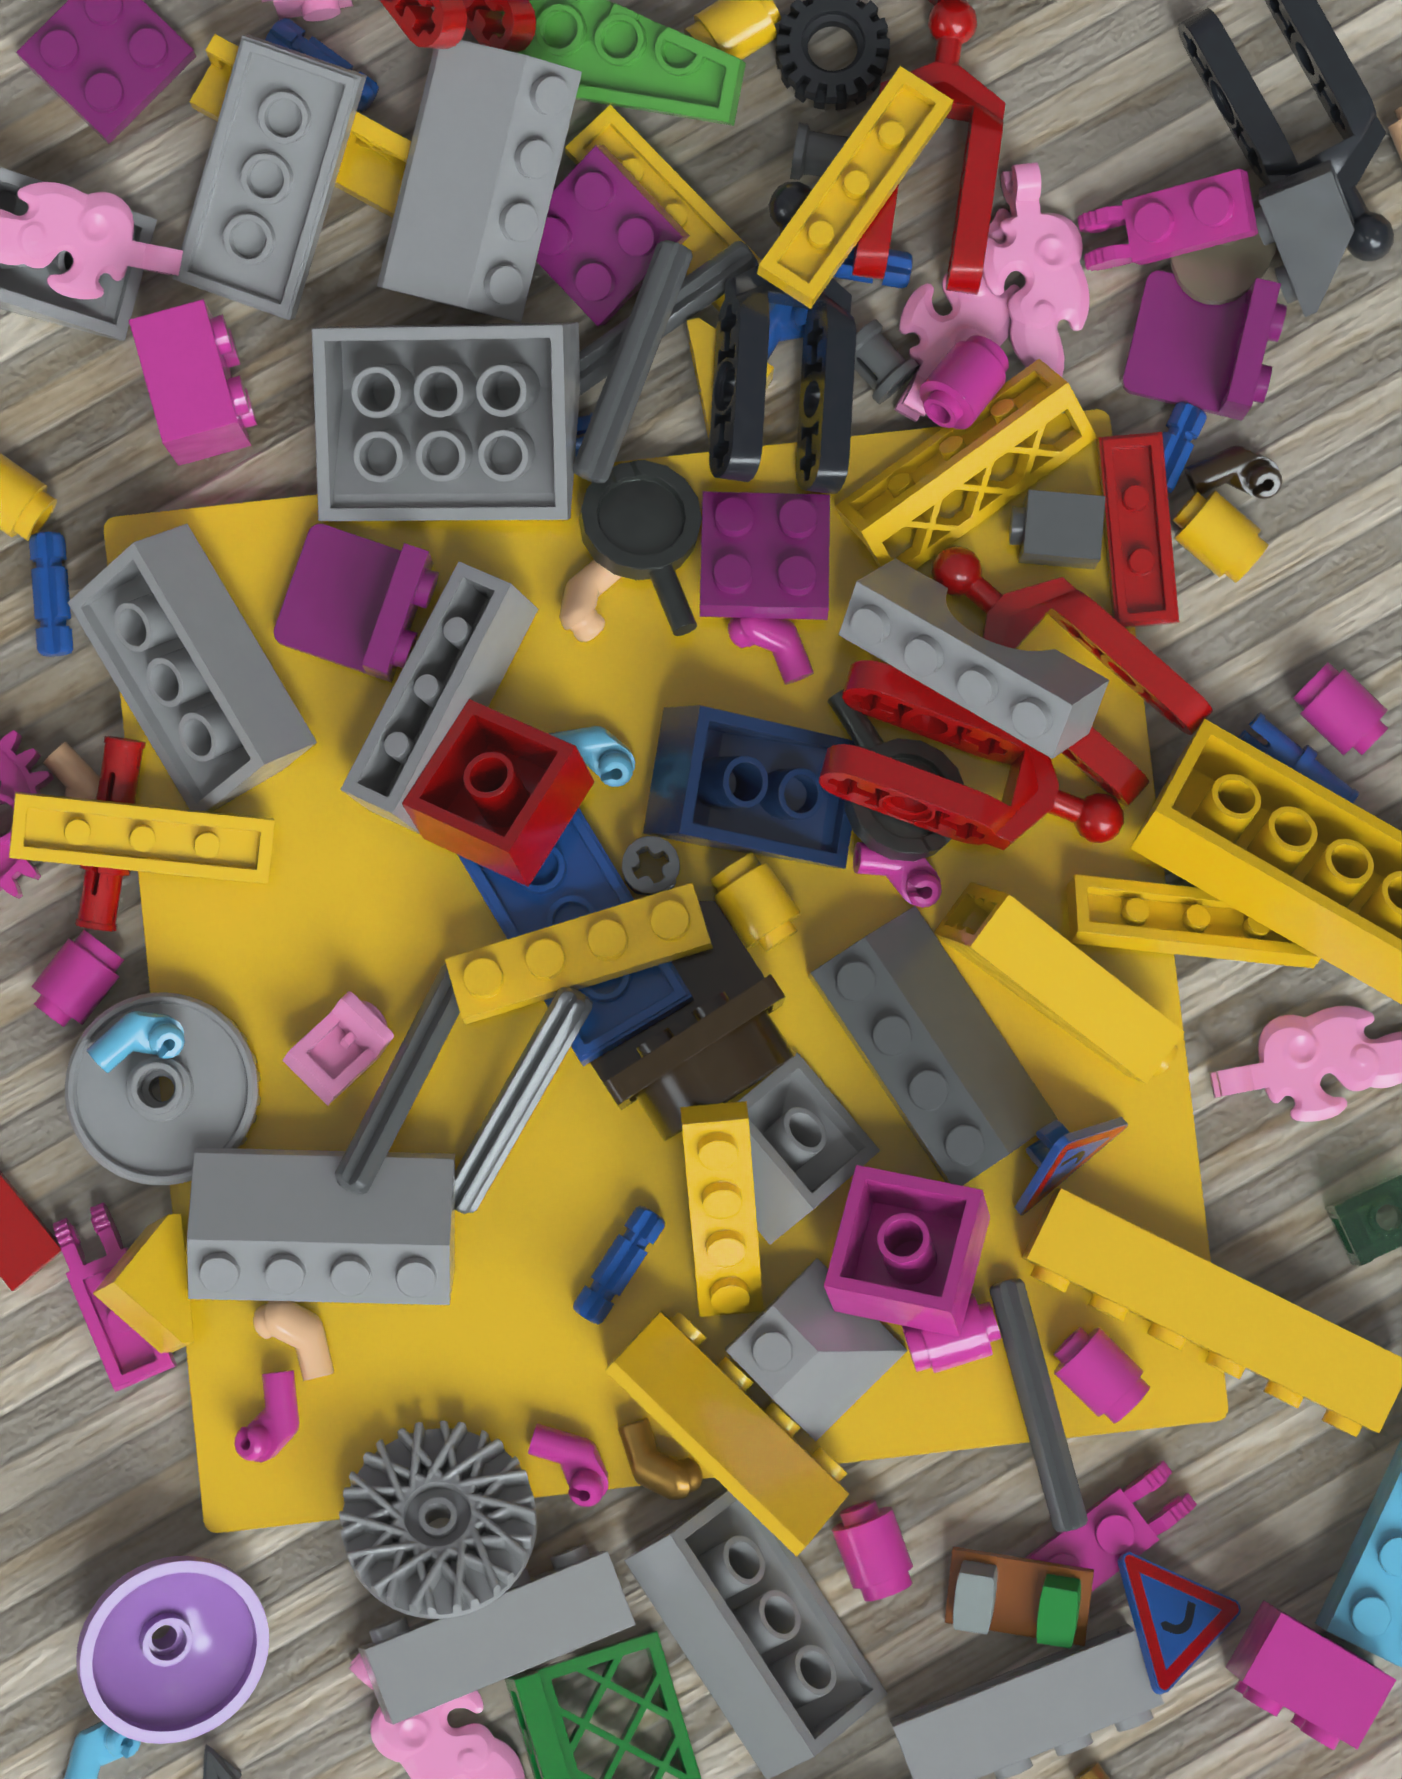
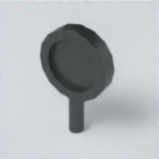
[579,460,702,636]
[828,689,964,862]

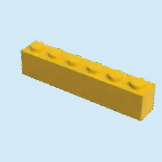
[1022,1188,1402,1438]

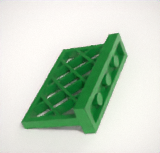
[505,1630,701,1779]

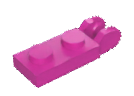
[1077,169,1258,271]
[53,1202,177,1392]
[1025,1460,1197,1591]

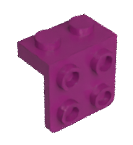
[1122,270,1287,421]
[274,524,439,683]

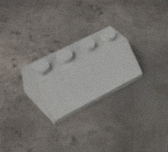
[377,40,582,323]
[67,524,317,812]
[187,1148,455,1305]
[624,1489,888,1779]

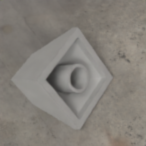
[738,1052,880,1244]
[725,1258,908,1441]

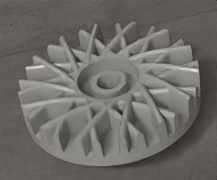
[65,992,261,1185]
[339,1421,537,1619]

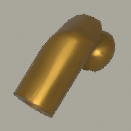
[618,1418,703,1500]

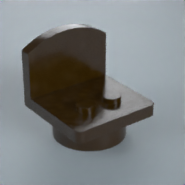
[590,901,796,1141]

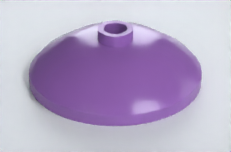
[76,1556,269,1744]

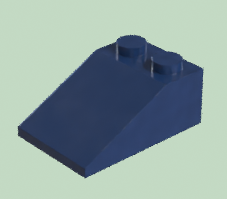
[643,705,856,869]

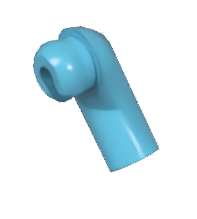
[548,726,635,787]
[86,1011,185,1073]
[64,1721,141,1779]

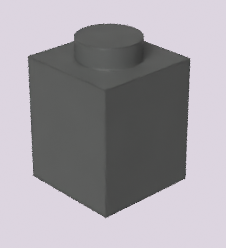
[1009,490,1106,569]

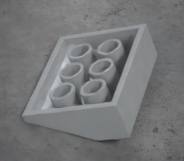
[312,322,580,521]

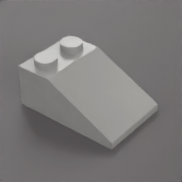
[0,167,157,341]

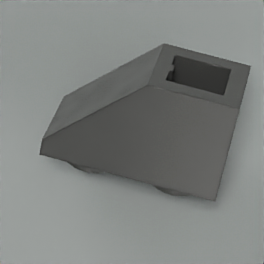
[1254,159,1354,317]

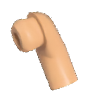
[559,560,622,642]
[43,742,100,800]
[253,1301,335,1381]

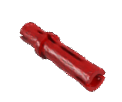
[75,736,146,932]

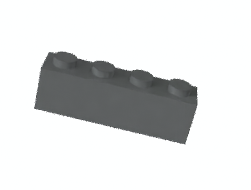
[809,906,1058,1186]

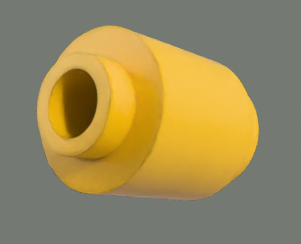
[684,0,781,60]
[0,453,57,541]
[1172,490,1269,583]
[710,852,801,952]

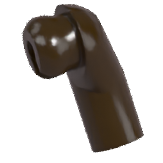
[1185,445,1283,499]

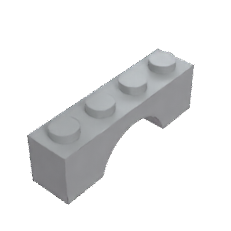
[839,558,1109,759]

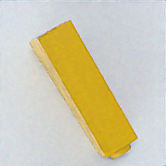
[933,882,1185,1084]

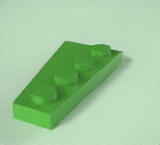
[501,0,746,126]

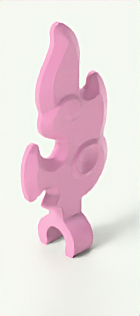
[983,162,1089,377]
[0,182,183,299]
[894,209,1020,422]
[1209,1006,1402,1122]
[349,1652,526,1779]

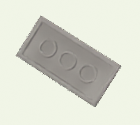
[173,34,367,320]

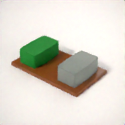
[945,1546,1094,1649]

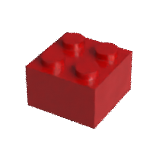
[402,699,595,887]

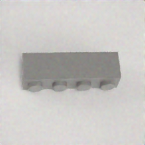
[340,561,538,835]
[358,1544,636,1724]
[890,1624,1164,1779]

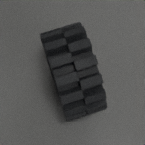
[776,0,890,111]

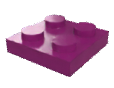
[16,0,197,144]
[536,145,690,326]
[700,491,830,620]

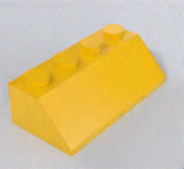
[605,1311,849,1557]

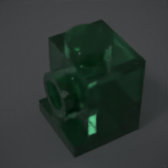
[1325,1174,1402,1266]

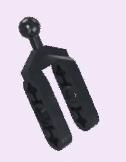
[1178,0,1394,261]
[709,182,856,494]

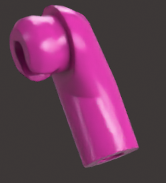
[728,617,814,685]
[853,842,942,908]
[234,1370,299,1462]
[528,1423,608,1507]

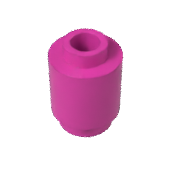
[920,335,1009,429]
[1293,662,1388,756]
[31,929,124,1027]
[901,1293,1001,1373]
[1053,1327,1150,1424]
[832,1500,913,1602]

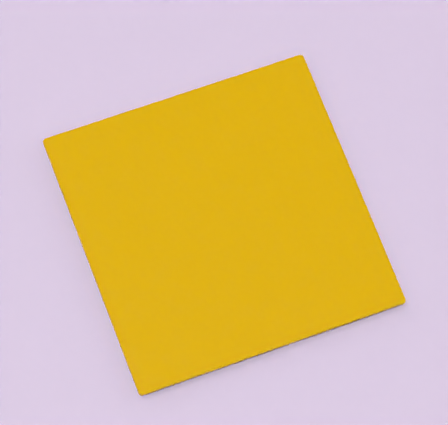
[104,409,1228,1533]

